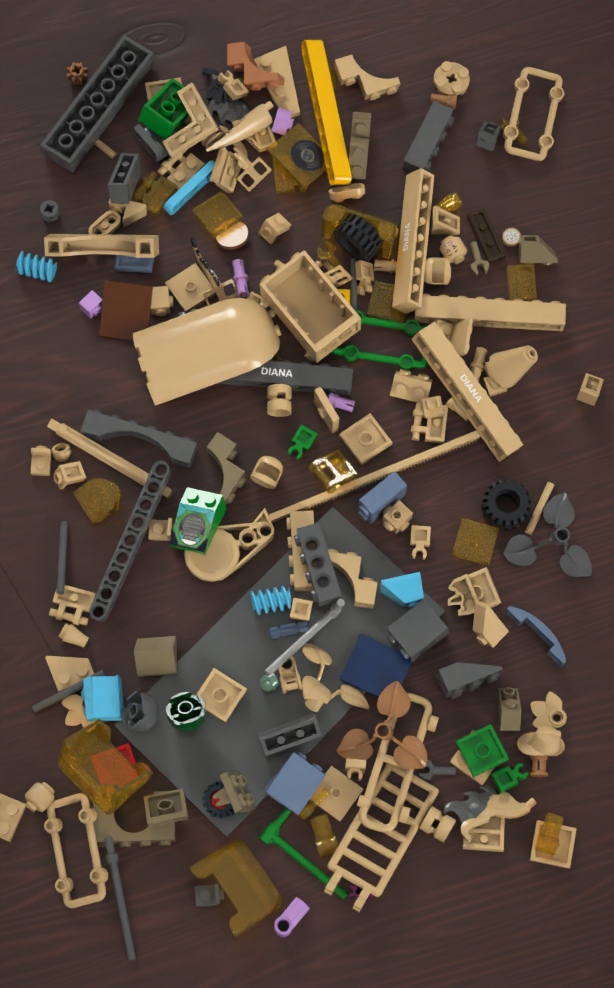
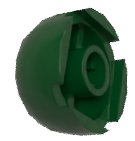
[166,692,206,732]

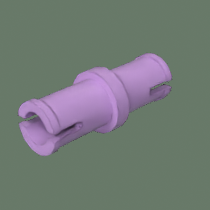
[232,259,249,298]

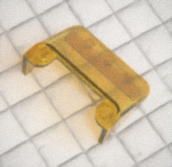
[189,840,282,938]

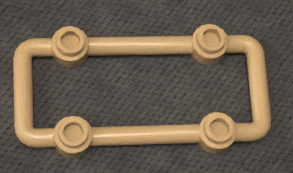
[503,67,564,161]
[44,793,108,908]

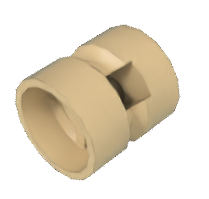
[267,384,292,417]
[419,806,456,843]

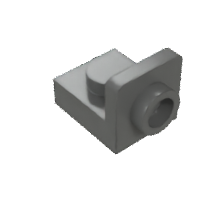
[195,884,224,907]

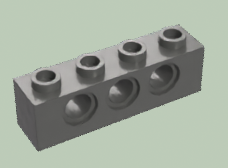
[294,522,342,606]

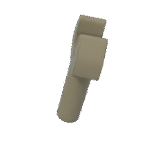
[470,241,489,276]

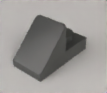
[476,121,502,151]

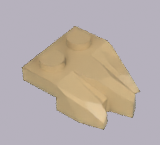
[448,567,502,616]

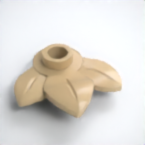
[530,692,567,728]
[62,694,96,730]

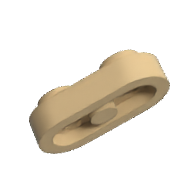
[329,183,366,202]
[89,210,121,235]

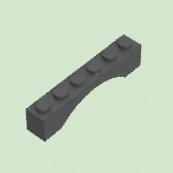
[81,409,197,469]

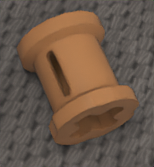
[530,755,548,777]

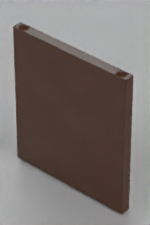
[99,280,153,340]

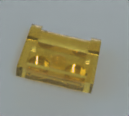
[309,449,358,493]

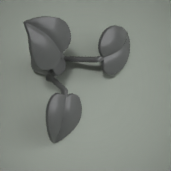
[503,493,592,577]

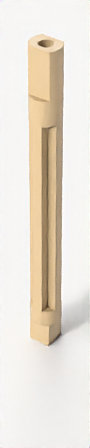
[47,418,174,498]

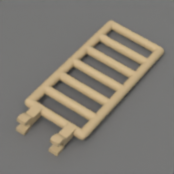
[324,763,439,912]

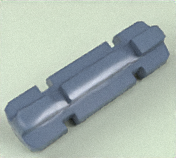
[269,621,308,639]

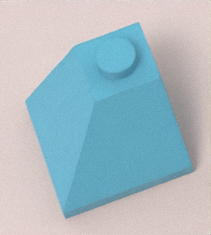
[380,572,424,609]

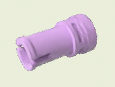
[328,392,355,412]

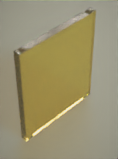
[266,123,327,189]

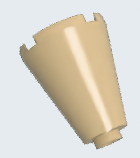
[487,345,538,389]

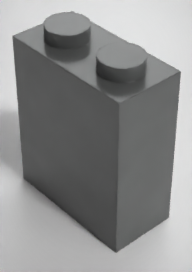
[387,599,450,662]

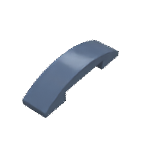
[505,606,566,667]

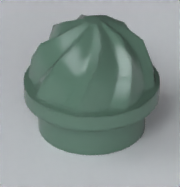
[260,673,280,692]

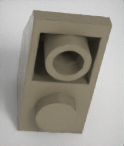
[519,235,558,265]
[498,687,522,731]

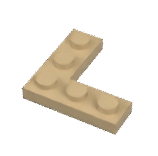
[162,83,219,158]

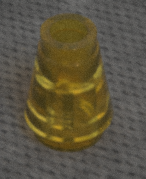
[435,192,462,212]

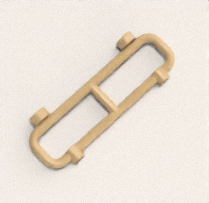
[357,693,439,833]

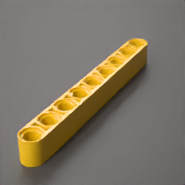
[302,40,352,185]

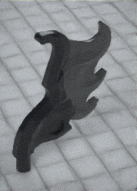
[202,67,265,127]

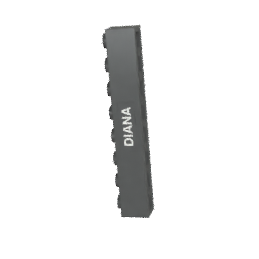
[219,359,353,396]

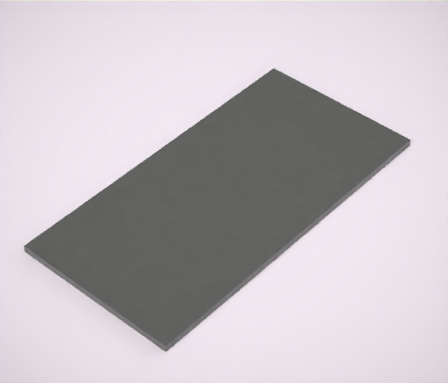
[114,507,445,837]

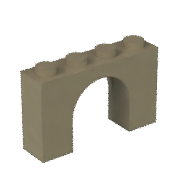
[93,791,176,848]

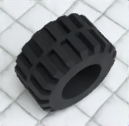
[333,214,384,262]
[481,478,532,531]

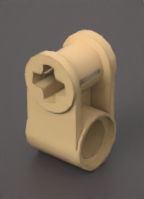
[278,656,302,694]

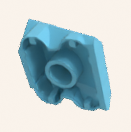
[81,675,124,721]

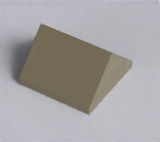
[134,636,177,677]
[143,788,189,827]

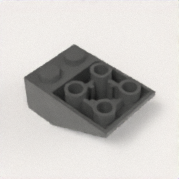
[436,662,503,699]

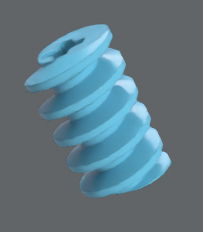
[16,251,57,282]
[250,586,292,615]

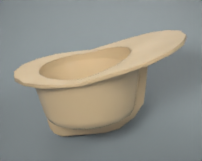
[517,726,565,756]

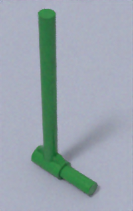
[259,807,349,900]

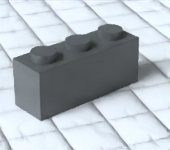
[108,153,141,205]
[258,713,322,756]

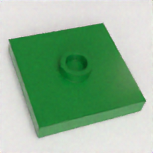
[455,724,509,778]

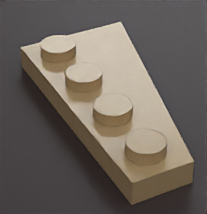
[253,46,300,118]

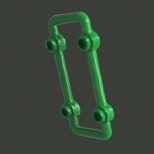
[332,310,429,370]

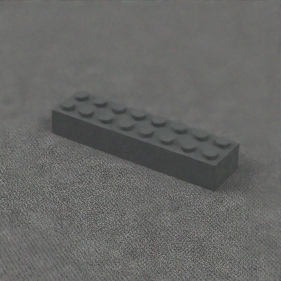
[40,35,155,173]

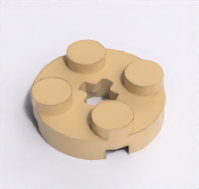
[433,61,470,96]

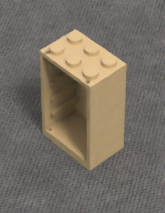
[260,250,361,363]

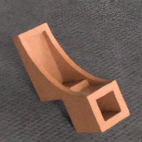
[227,42,284,91]

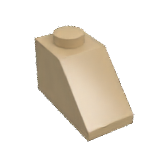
[473,601,509,648]

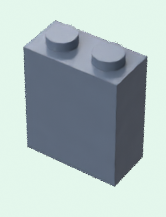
[358,471,407,524]
[263,751,326,815]

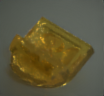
[73,478,121,524]

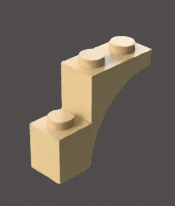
[333,55,400,100]
[328,549,378,609]

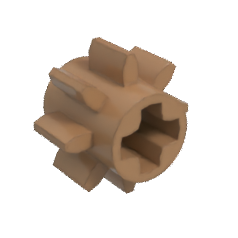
[66,62,88,85]

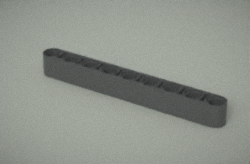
[89,461,171,623]

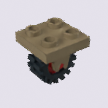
[202,772,256,818]

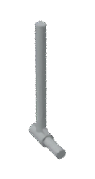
[264,599,345,676]

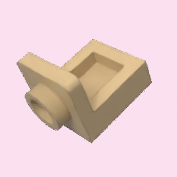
[259,213,291,244]

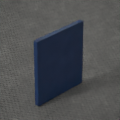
[340,634,412,697]

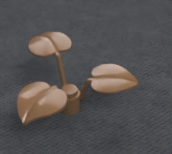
[337,681,427,770]

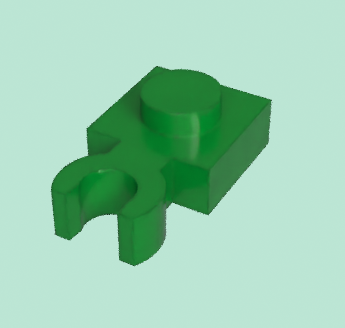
[288,425,318,461]
[490,763,528,793]

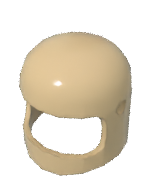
[424,258,451,285]
[250,456,283,489]

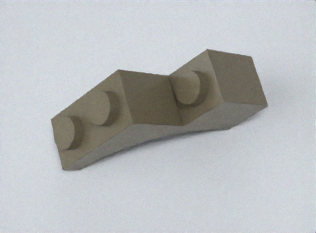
[349,112,371,180]
[207,432,246,505]

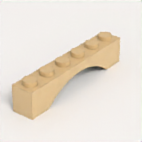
[44,234,159,258]

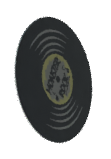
[291,140,324,171]

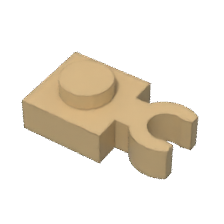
[217,70,249,101]
[410,525,431,560]

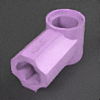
[274,897,310,937]

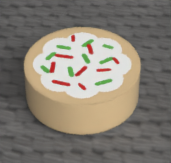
[502,228,521,247]

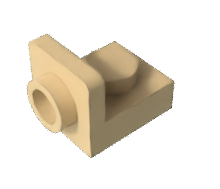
[31,446,52,476]
[54,461,86,490]
[148,518,174,541]

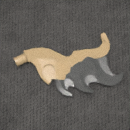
[444,785,537,842]

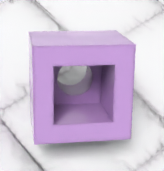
[272,107,294,135]
[79,290,103,319]

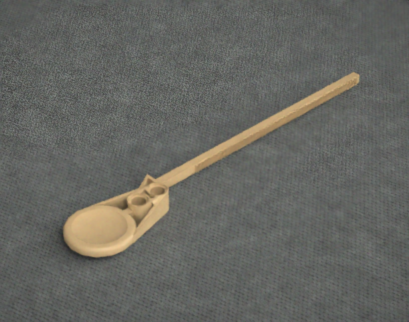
[184,430,480,582]

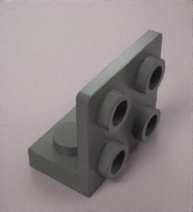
[134,124,178,163]

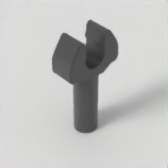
[419,760,456,781]

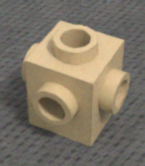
[382,500,413,534]

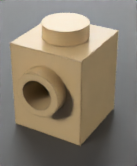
[151,286,174,316]

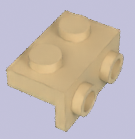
[390,369,433,403]

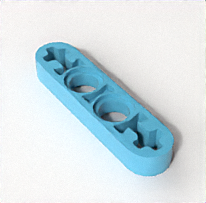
[163,160,215,215]

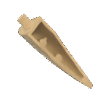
[206,101,274,152]

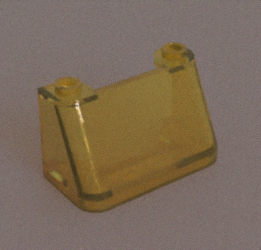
[321,204,400,259]
[58,719,152,815]

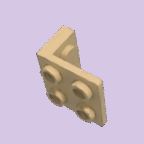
[434,318,473,356]

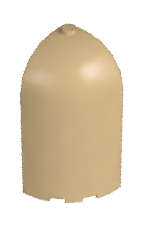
[133,298,282,405]

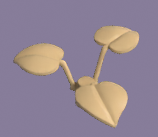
[302,643,369,712]

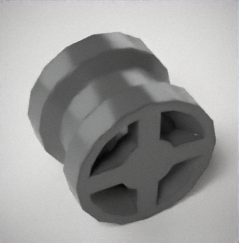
[40,200,60,223]

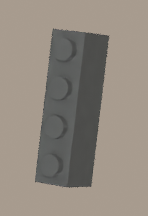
[402,101,455,172]

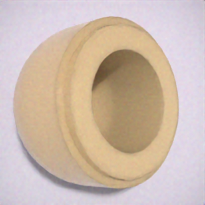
[51,443,71,462]

